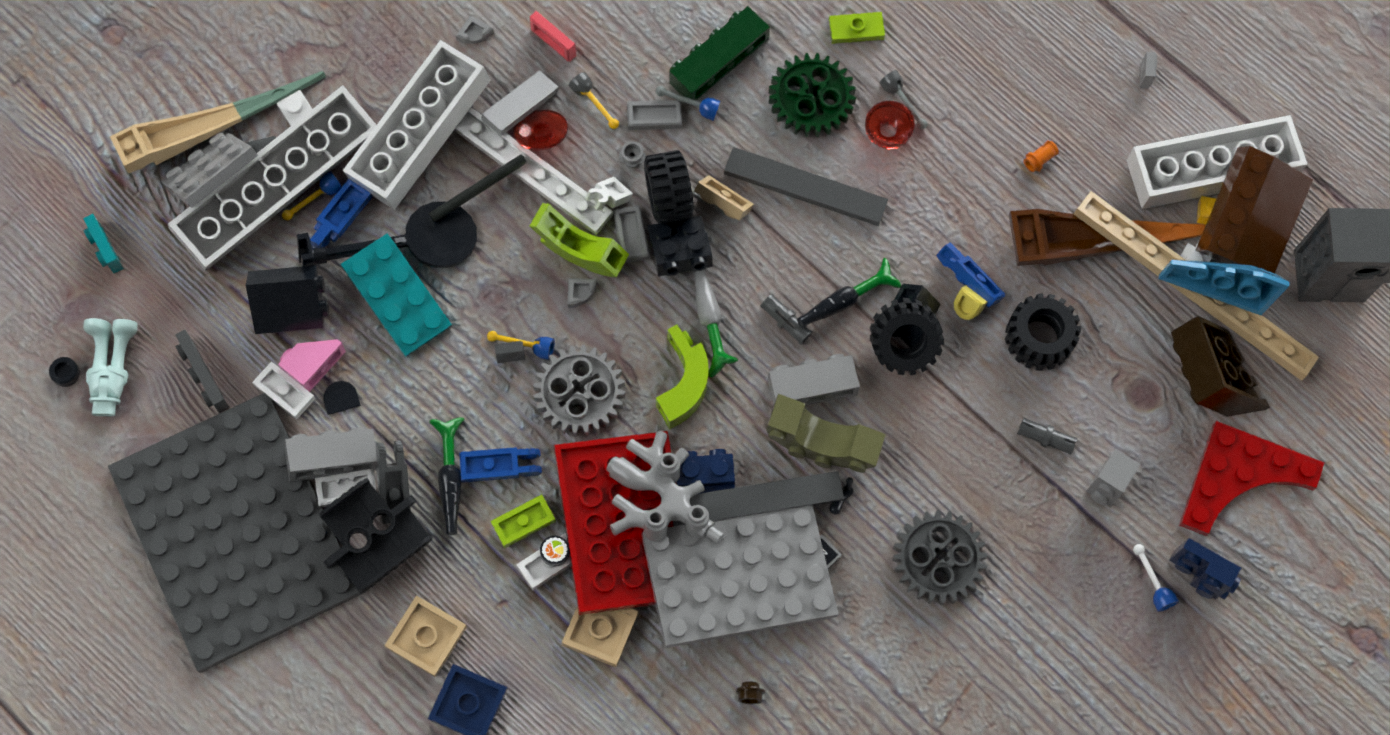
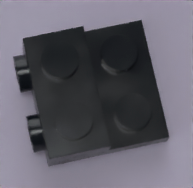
[647,216,713,277]

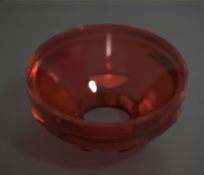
[865,101,915,149]

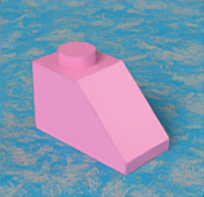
[278,339,346,392]

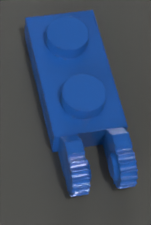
[459,447,542,483]

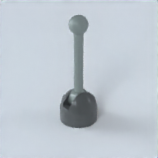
[879,70,927,129]

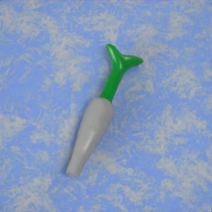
[693,270,738,377]

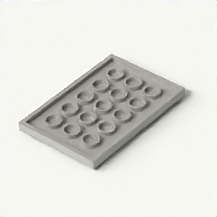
[642,505,838,648]

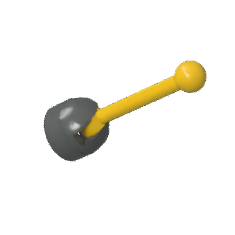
[569,72,619,129]

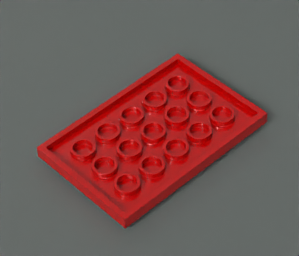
[554,431,677,615]

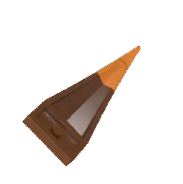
[1009,209,1206,266]

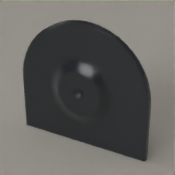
[324,381,361,415]

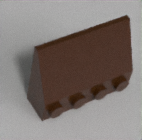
[1196,146,1313,274]

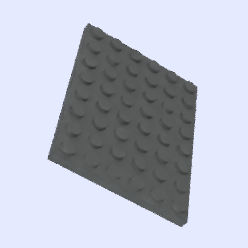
[108,393,361,673]

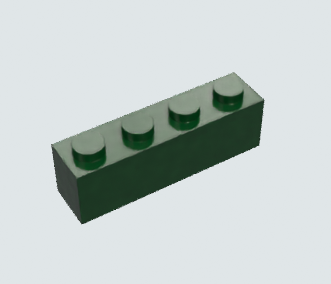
[669,6,770,101]

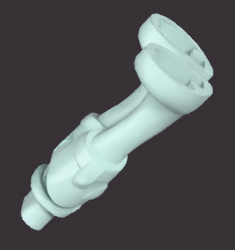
[83,318,138,417]

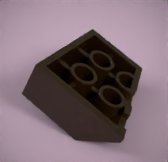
[1171,316,1270,417]

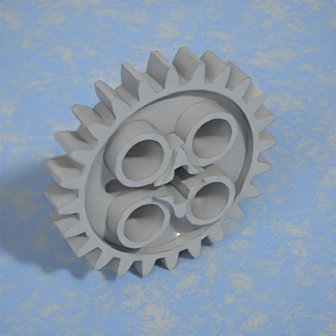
[533,345,625,437]

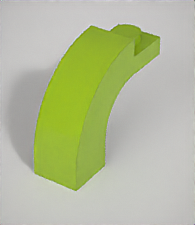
[529,203,629,277]
[656,324,709,430]

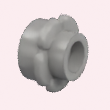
[619,141,646,168]

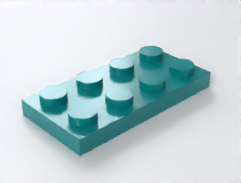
[341,233,452,358]

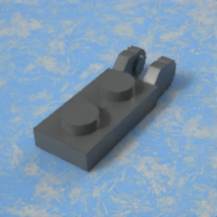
[376,440,411,524]

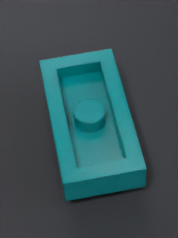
[83,214,124,273]

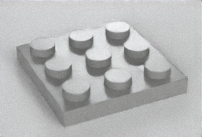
[162,131,258,208]

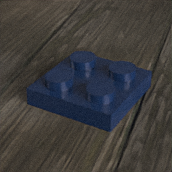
[428,664,508,735]

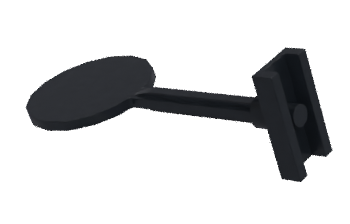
[297,202,477,268]

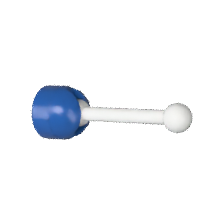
[1133,544,1179,612]

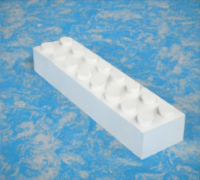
[168,85,376,271]

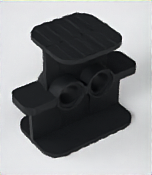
[319,478,432,594]

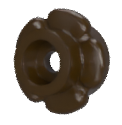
[736,681,765,704]

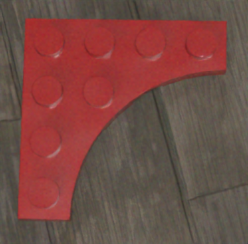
[1179,421,1325,536]

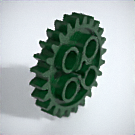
[768,53,856,137]

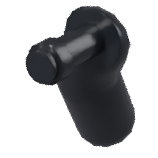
[829,477,853,515]

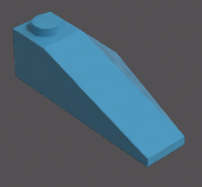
[1158,260,1290,315]

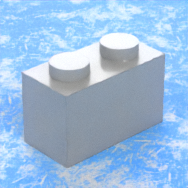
[1086,449,1141,507]

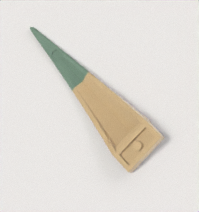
[110,71,326,174]

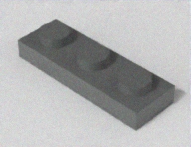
[175,330,229,413]

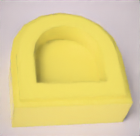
[954,285,987,320]

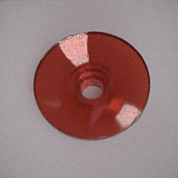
[514,110,568,151]

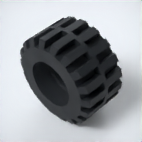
[644,150,694,224]
[1005,293,1081,371]
[870,298,944,375]

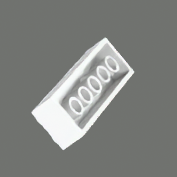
[343,40,491,210]
[1126,115,1307,209]

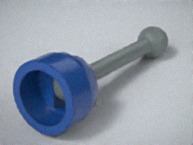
[655,86,720,121]

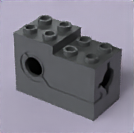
[1294,208,1390,302]

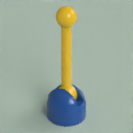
[282,171,342,221]
[487,331,555,360]

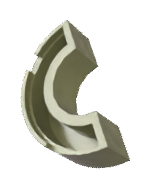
[766,394,886,473]

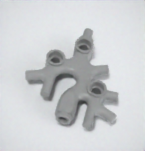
[606,431,724,544]

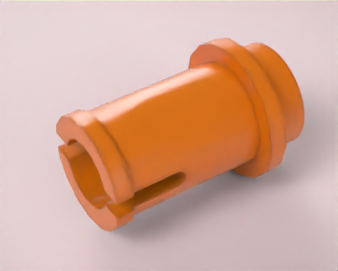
[1023,140,1059,172]

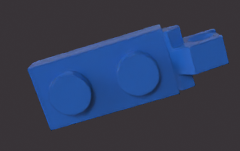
[310,179,373,248]
[936,242,1005,308]

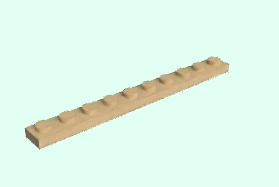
[1074,191,1319,381]

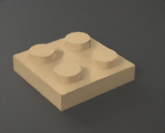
[384,595,467,677]
[562,608,639,667]

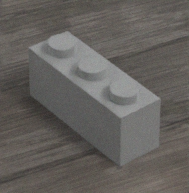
[768,354,860,406]
[285,427,378,482]

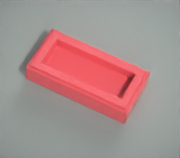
[530,11,576,62]

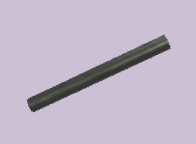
[429,154,527,222]

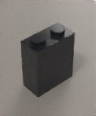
[245,265,329,334]

